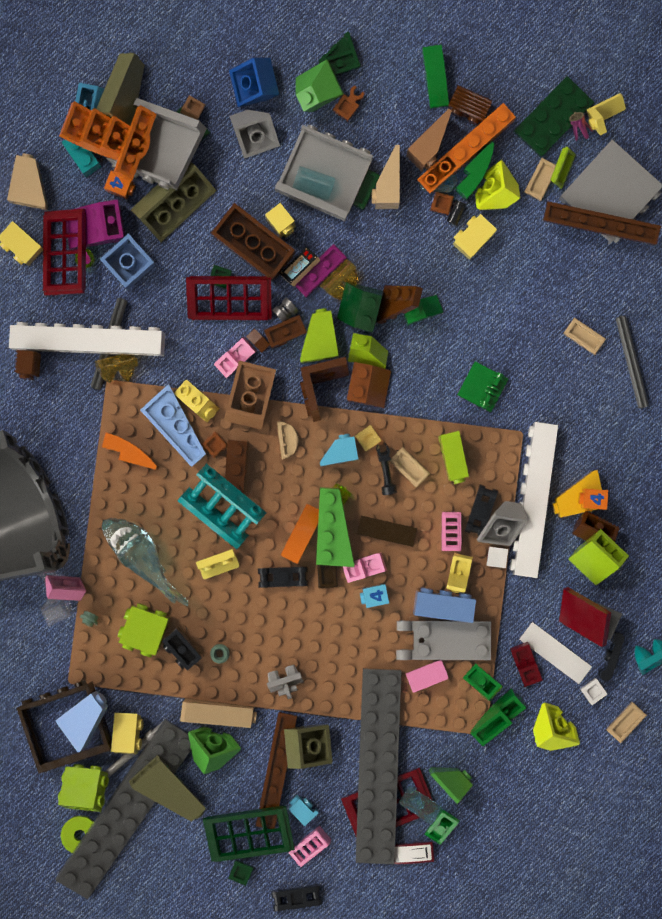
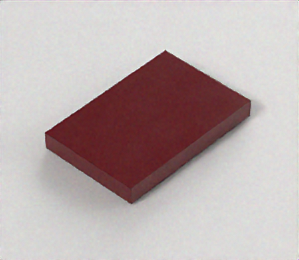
[559,587,611,647]

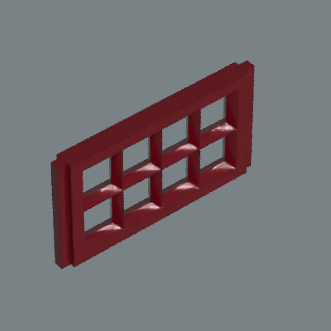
[43,209,86,296]
[186,276,272,320]
[341,767,437,836]

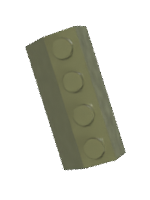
[131,162,216,242]

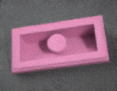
[45,575,86,601]
[406,660,449,693]

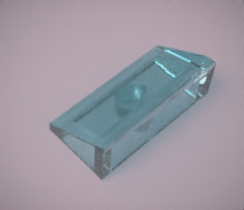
[292,166,335,200]
[399,786,442,825]

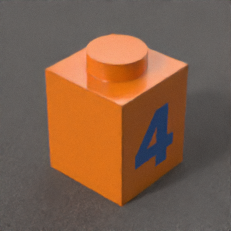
[104,171,135,199]
[578,489,608,510]

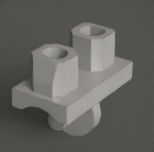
[267,665,304,699]

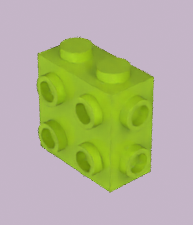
[117,603,170,657]
[58,764,109,812]

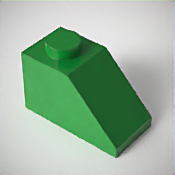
[403,295,443,326]

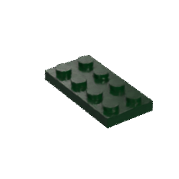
[514,76,594,158]

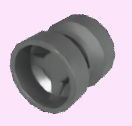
[272,297,299,322]

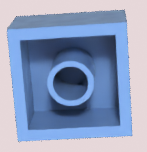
[100,234,156,290]

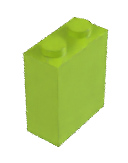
[568,529,629,585]

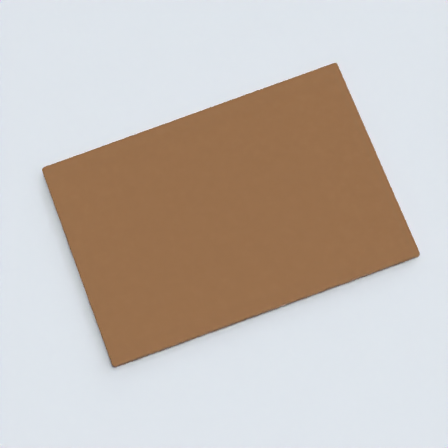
[68,380,523,734]

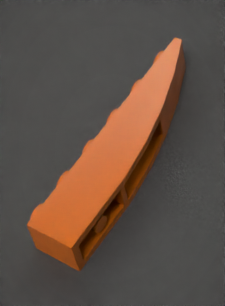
[417,103,516,194]

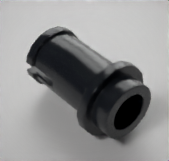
[446,200,466,226]

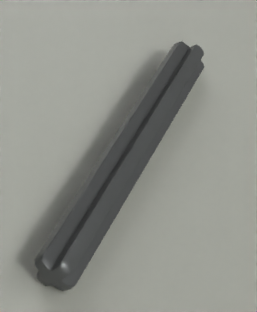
[91,298,127,390]
[616,316,649,409]

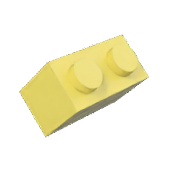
[265,203,295,238]
[453,214,497,260]
[0,221,43,266]
[111,713,143,754]

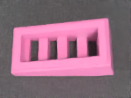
[441,512,461,551]
[288,826,331,867]

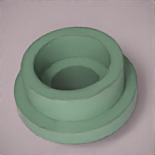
[80,611,99,627]
[210,644,230,663]

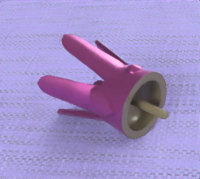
[569,112,593,141]

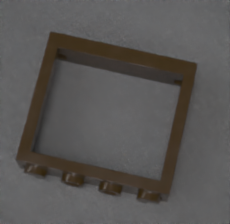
[17,680,112,774]

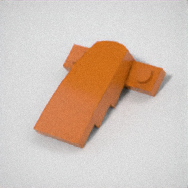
[59,101,157,182]

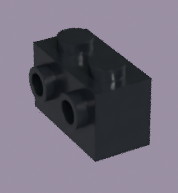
[162,627,203,671]

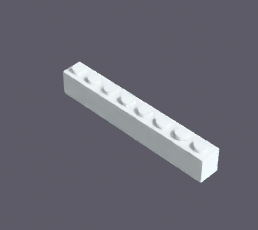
[9,322,165,356]
[510,422,558,578]

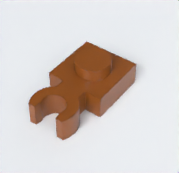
[333,86,364,122]

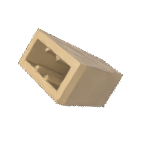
[7,153,48,211]

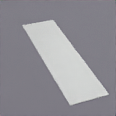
[519,622,592,684]

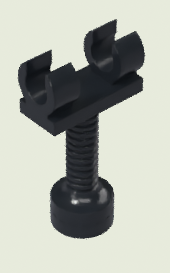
[376,443,397,495]

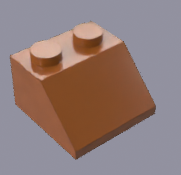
[347,362,391,408]

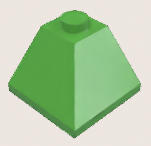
[295,60,344,112]
[429,767,473,804]

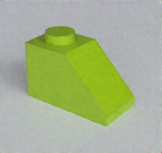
[348,333,388,369]

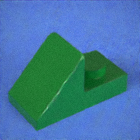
[463,663,503,701]
[424,809,460,845]

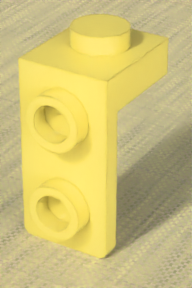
[587,93,626,135]
[174,380,220,422]
[446,553,473,593]

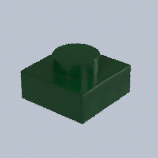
[210,265,232,289]
[228,859,254,886]

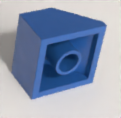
[229,58,279,107]

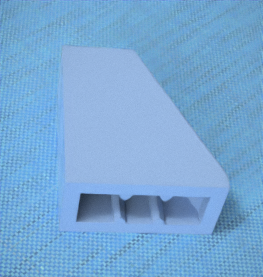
[56,691,108,752]

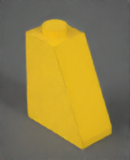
[552,470,602,518]

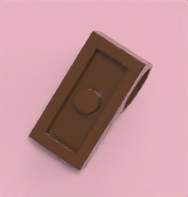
[264,315,307,349]

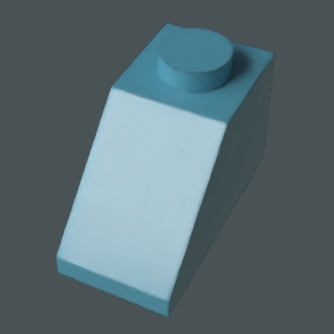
[320,434,358,467]

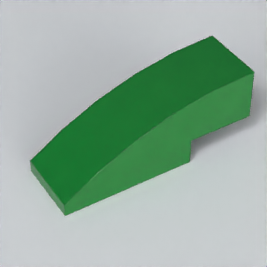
[422,44,449,109]
[455,142,494,201]
[470,688,526,747]

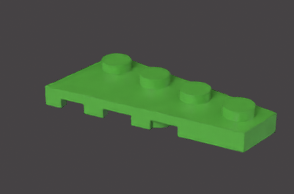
[316,487,355,567]

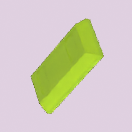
[550,147,576,189]

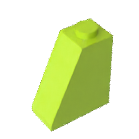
[300,308,339,364]
[438,431,469,484]

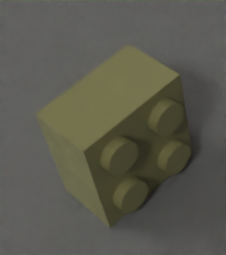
[284,724,333,769]

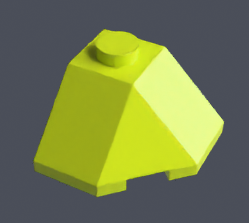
[475,160,520,210]
[533,702,580,751]

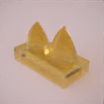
[320,259,358,300]
[95,355,138,383]

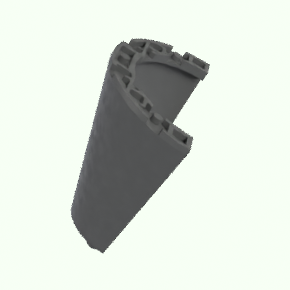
[0,430,70,581]

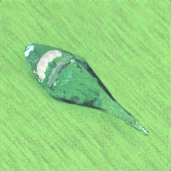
[102,518,189,606]

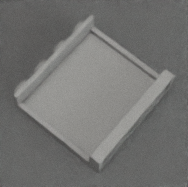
[107,98,207,190]
[275,125,373,222]
[559,140,662,245]

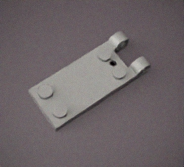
[396,620,491,660]

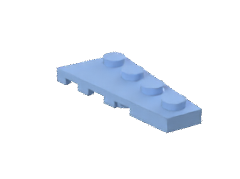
[140,384,206,467]

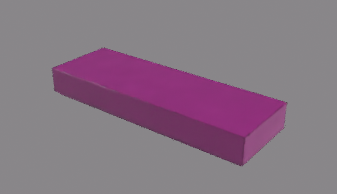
[295,244,347,297]

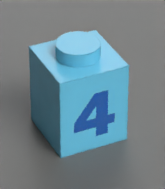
[360,584,389,608]

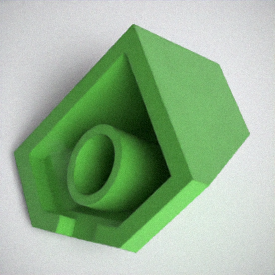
[188,727,241,774]

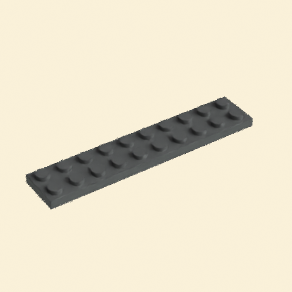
[356,668,401,864]
[55,719,191,900]

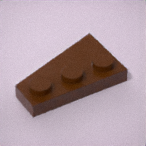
[376,285,423,324]

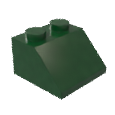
[337,281,383,332]

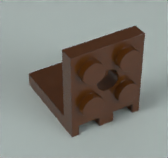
[300,357,349,422]

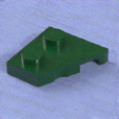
[318,32,361,76]

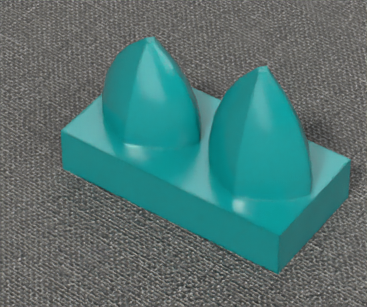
[635,639,662,675]

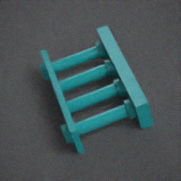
[177,464,267,550]

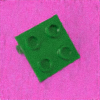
[457,361,508,413]

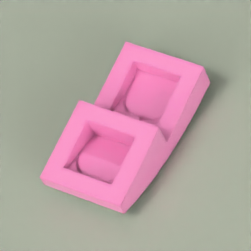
[214,337,257,378]
[343,552,387,583]

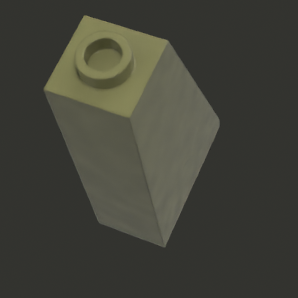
[96,52,145,125]
[129,755,206,822]

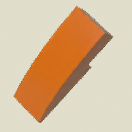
[102,432,159,470]
[281,504,319,564]

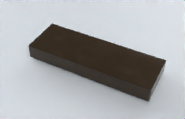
[357,515,417,547]

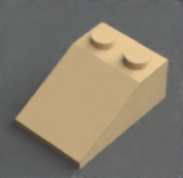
[372,145,400,209]

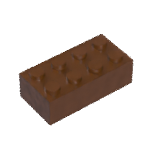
[211,203,296,283]

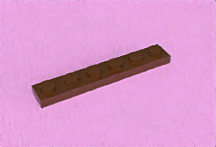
[543,201,661,246]
[256,712,297,829]

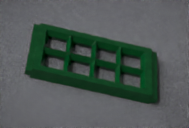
[203,806,295,862]

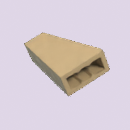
[180,698,257,728]

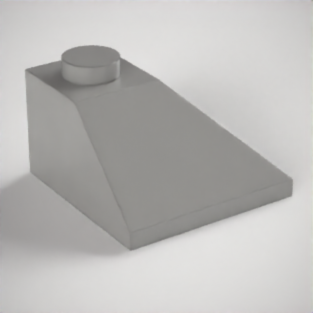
[230,110,280,159]
[477,501,528,546]

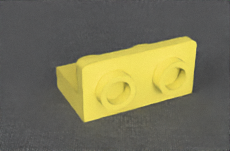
[196,549,240,579]

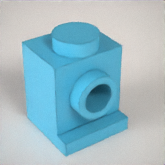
[289,795,319,826]

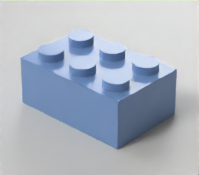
[413,587,476,623]

